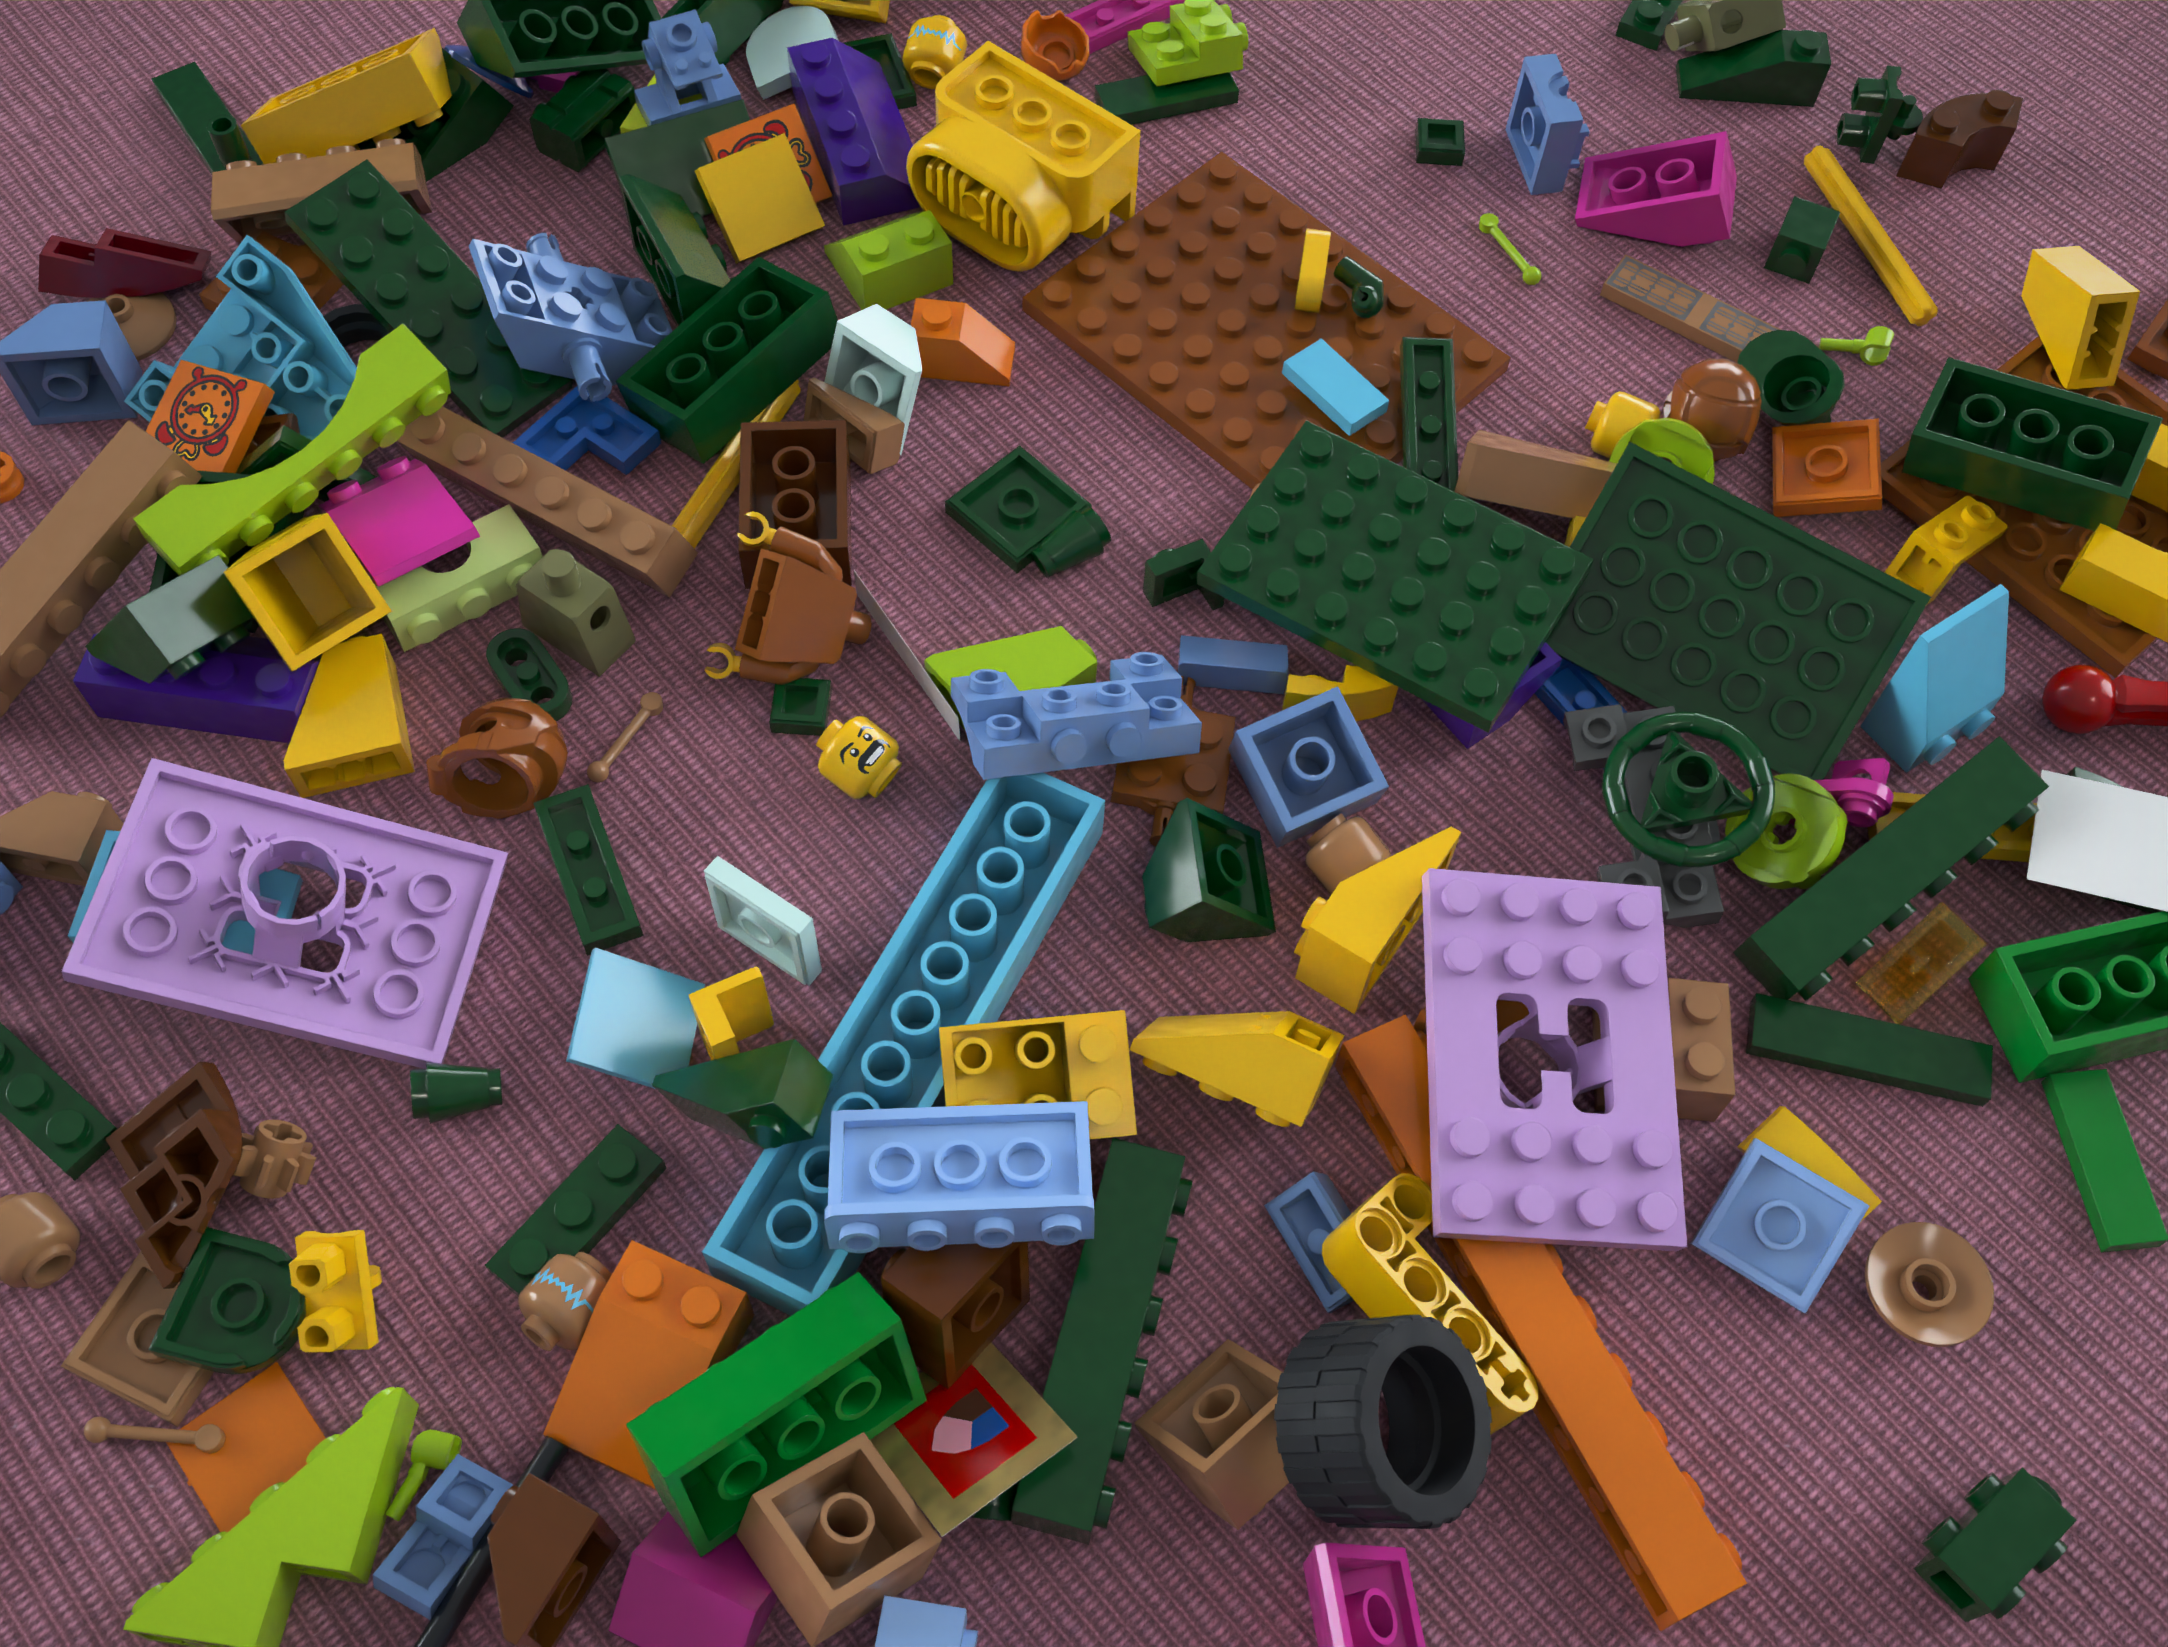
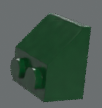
[85,555,254,684]

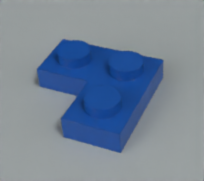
[512,386,662,475]

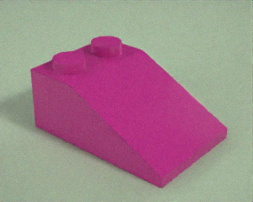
[1575,131,1737,247]
[318,456,480,587]

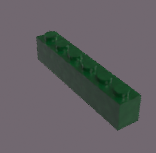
[1733,736,2049,1001]
[1012,1138,1193,1545]

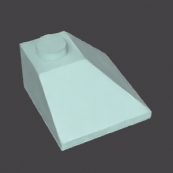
[824,304,922,455]

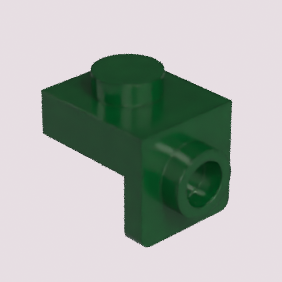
[1143,538,1225,610]

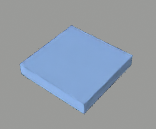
[1690,1138,1870,1313]

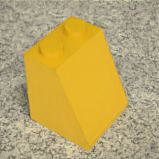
[223,513,392,671]

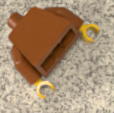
[704,511,872,685]

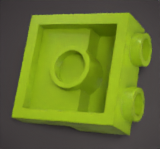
[1127,0,1248,86]

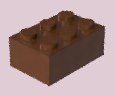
[738,420,852,589]

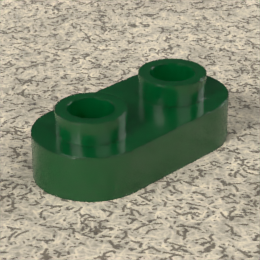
[486,628,572,721]

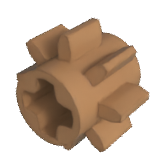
[233,1120,316,1199]

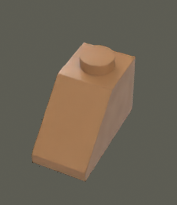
[0,791,123,886]

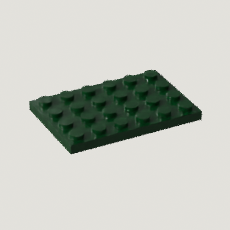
[1197,420,1594,733]
[1546,442,1931,780]

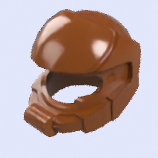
[1660,358,1762,462]
[426,698,568,819]

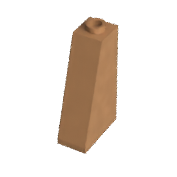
[1455,430,1617,518]

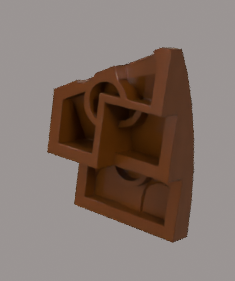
[106,1061,242,1289]

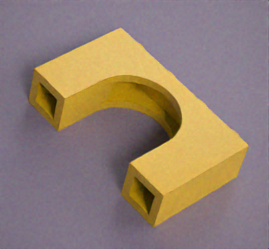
[2059,423,2168,643]

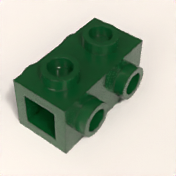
[1914,1467,2077,1622]

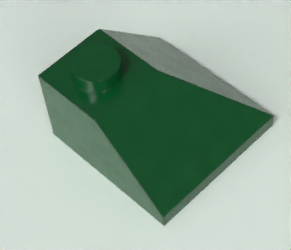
[1142,798,1276,942]

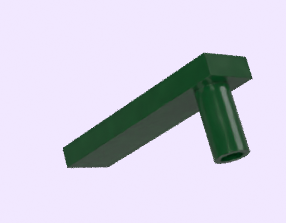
[151,62,264,175]

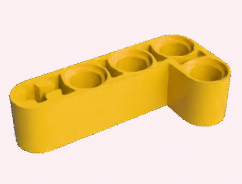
[1322,1173,1538,1435]

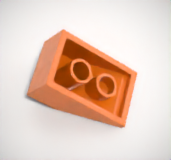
[543,1240,755,1491]

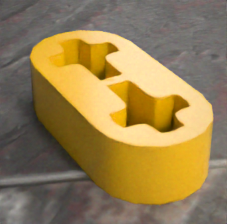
[1294,228,1331,313]

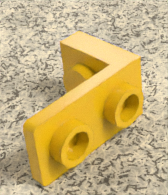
[1884,496,2008,606]

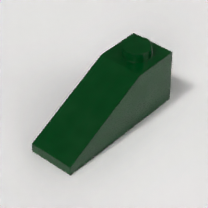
[1676,30,1831,107]
[652,1039,833,1149]

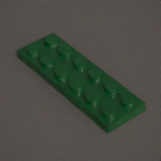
[285,159,573,438]

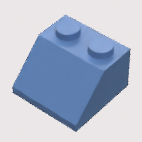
[0,300,142,425]

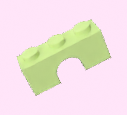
[374,504,543,652]

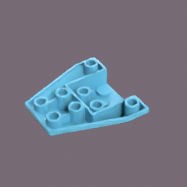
[124,235,357,440]

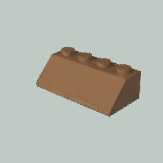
[211,138,432,242]

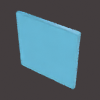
[566,947,705,1089]

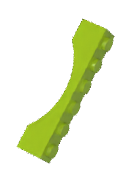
[133,324,451,576]

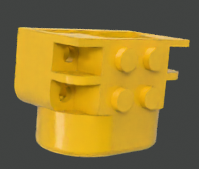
[906,41,1141,272]

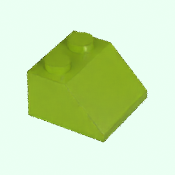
[824,210,953,310]

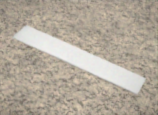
[854,570,960,741]

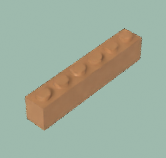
[397,406,698,598]
[0,420,203,718]

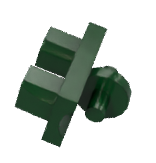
[1836,65,1923,164]

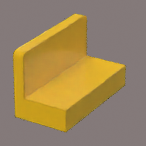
[688,967,774,1061]

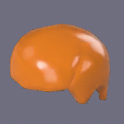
[1021,10,1089,81]

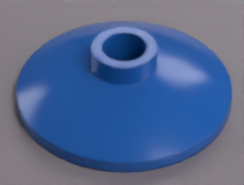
[444,45,534,98]

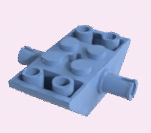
[469,233,672,402]

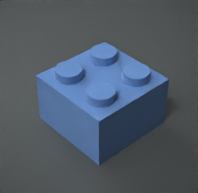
[1228,686,1389,848]

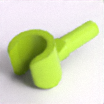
[1819,326,1894,366]
[385,1429,462,1521]

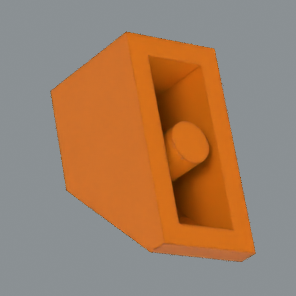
[911,298,1015,387]

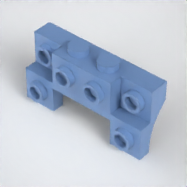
[951,652,1202,780]

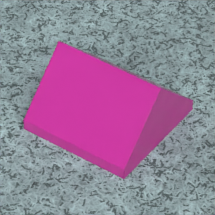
[608,1512,778,1647]
[1303,1543,1426,1647]

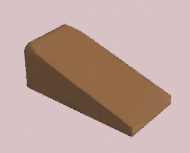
[804,377,905,474]

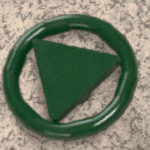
[1602,712,1775,867]

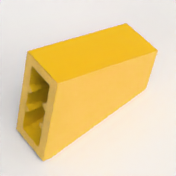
[2021,246,2140,390]
[283,633,415,798]

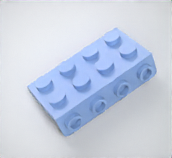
[824,1101,1095,1253]

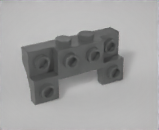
[1563,704,1724,928]

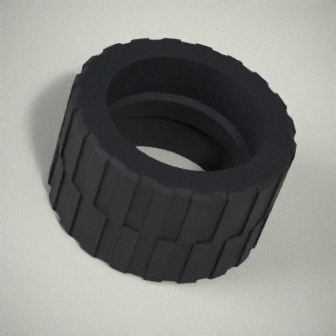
[1274,1315,1492,1529]

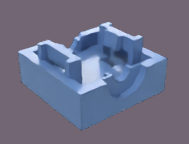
[1505,54,1590,195]

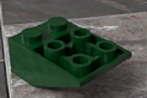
[358,48,514,182]

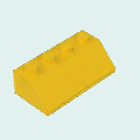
[240,28,452,164]

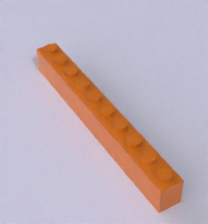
[1335,1014,1747,1631]

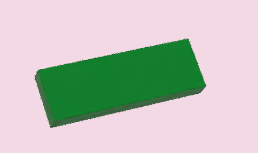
[2041,1069,2168,1253]

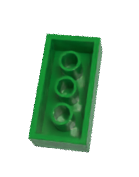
[1968,911,2168,1083]
[626,1272,927,1557]

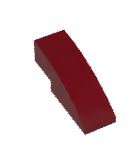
[38,228,211,298]

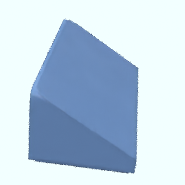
[1178,635,1288,694]
[1264,1171,1354,1313]

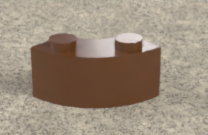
[1896,90,2023,189]

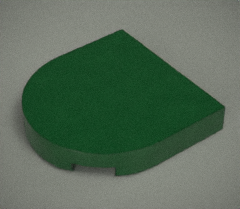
[148,1227,306,1374]

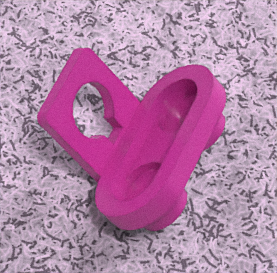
[1789,758,1894,827]

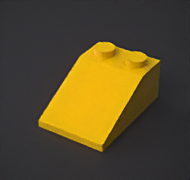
[1294,826,1461,1014]

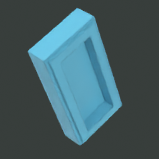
[1282,338,1389,436]

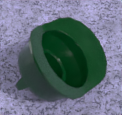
[1737,330,1845,426]

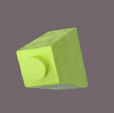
[924,626,1097,730]

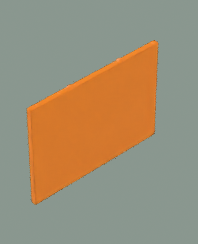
[166,1362,326,1532]

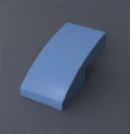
[373,1454,513,1620]

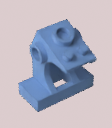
[634,9,741,126]

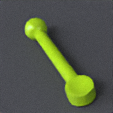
[1479,213,1541,285]

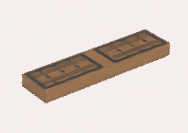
[1600,254,1781,362]

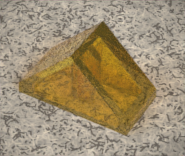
[1856,902,1988,1025]

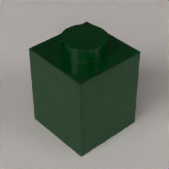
[1764,196,1840,284]

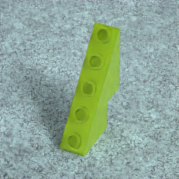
[123,1387,419,1647]

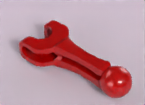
[2042,665,2168,734]

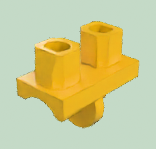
[289,1230,382,1353]

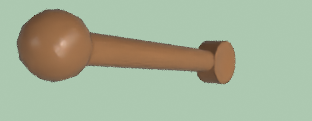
[587,692,663,783]
[84,1416,226,1454]

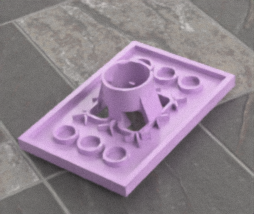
[61,758,508,1069]
[1422,868,1687,1251]

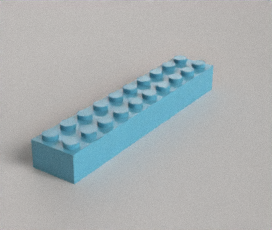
[702,773,1105,1316]

